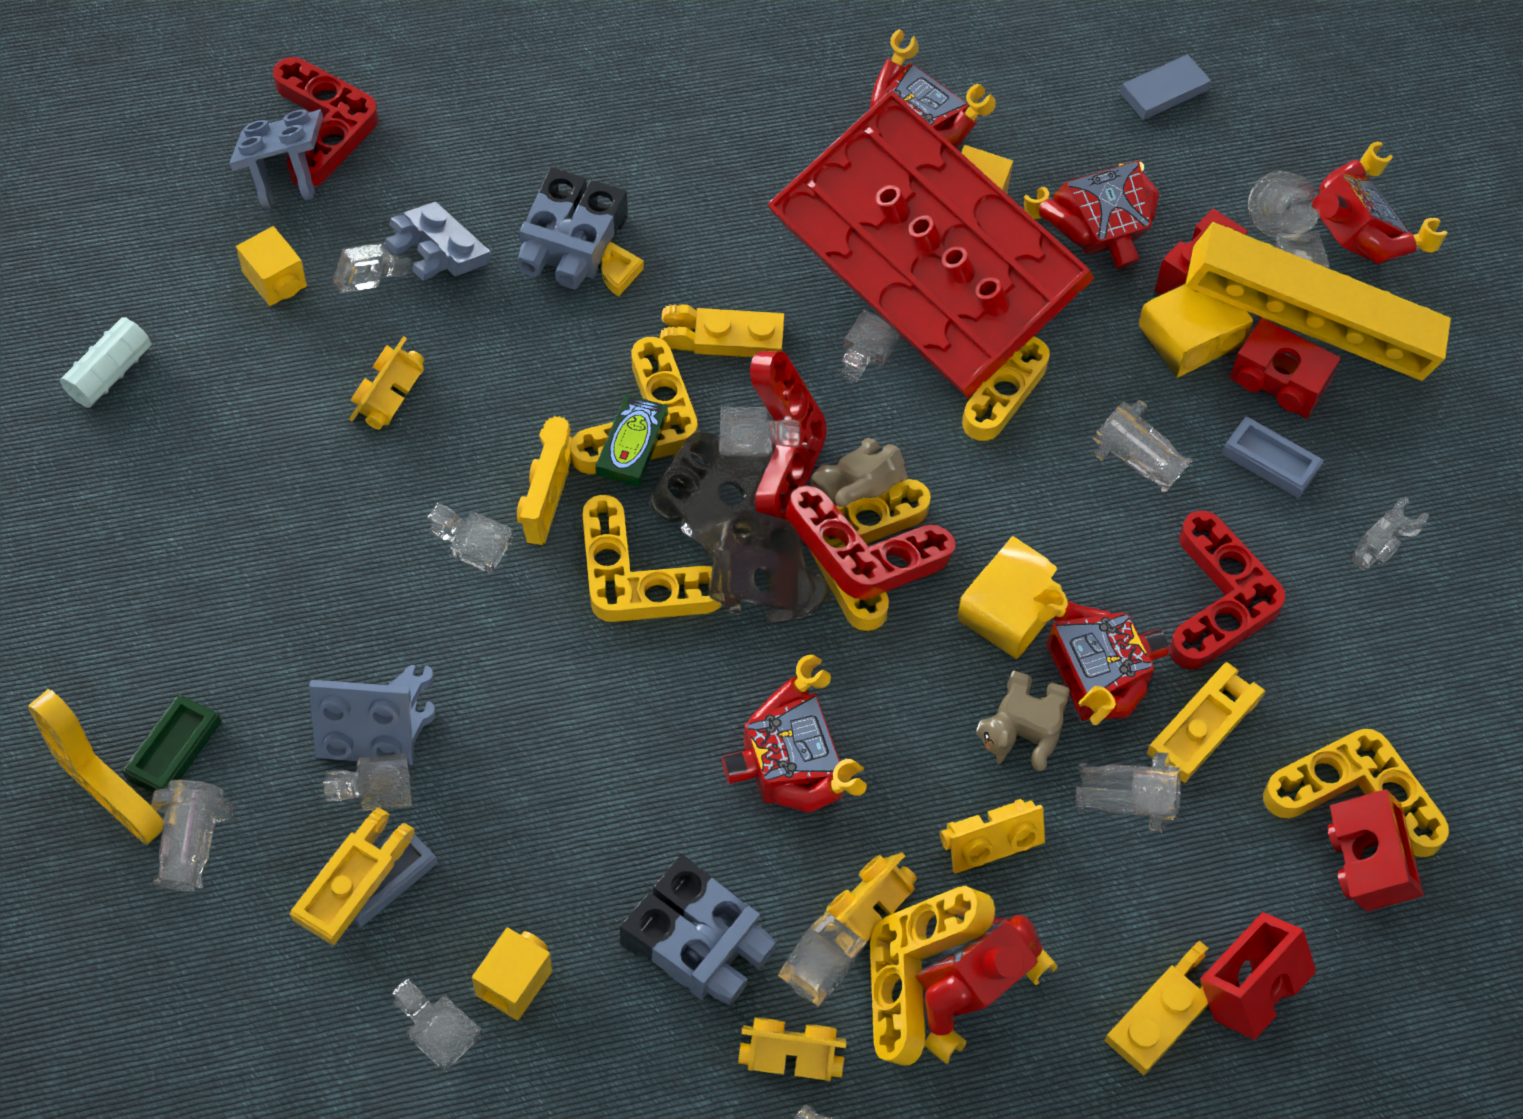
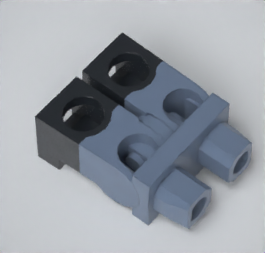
[518,167,628,290]
[620,853,776,1006]

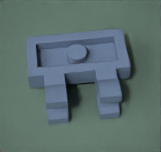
[384,201,491,281]

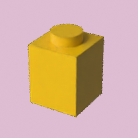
[236,226,307,306]
[472,927,552,1021]

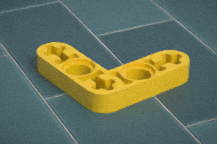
[962,336,1050,441]
[571,337,698,475]
[809,479,931,631]
[583,495,726,622]
[27,689,167,845]
[1263,729,1449,857]
[870,886,995,1066]

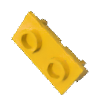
[349,336,424,429]
[939,799,1045,874]
[819,853,917,951]
[738,1018,846,1082]

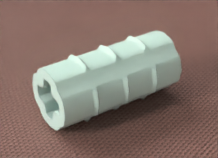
[60,318,152,408]

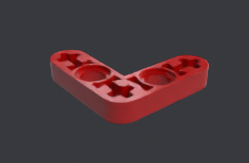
[273,57,378,187]
[750,351,827,523]
[785,486,956,600]
[1169,511,1285,670]

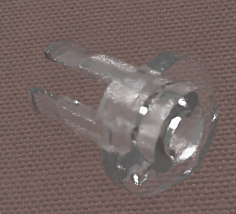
[1248,170,1320,238]
[1092,399,1193,494]
[1076,752,1181,832]
[151,780,234,891]

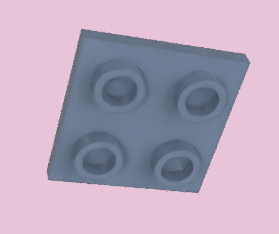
[229,109,323,211]
[309,665,435,765]

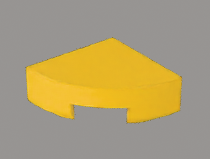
[601,241,644,297]

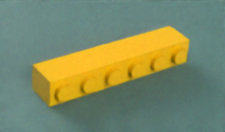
[1185,222,1451,381]

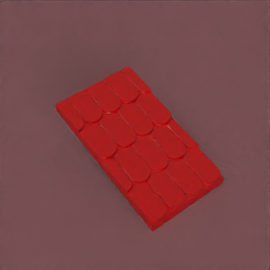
[767,89,1094,399]

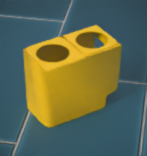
[1139,284,1253,378]
[957,536,1062,659]

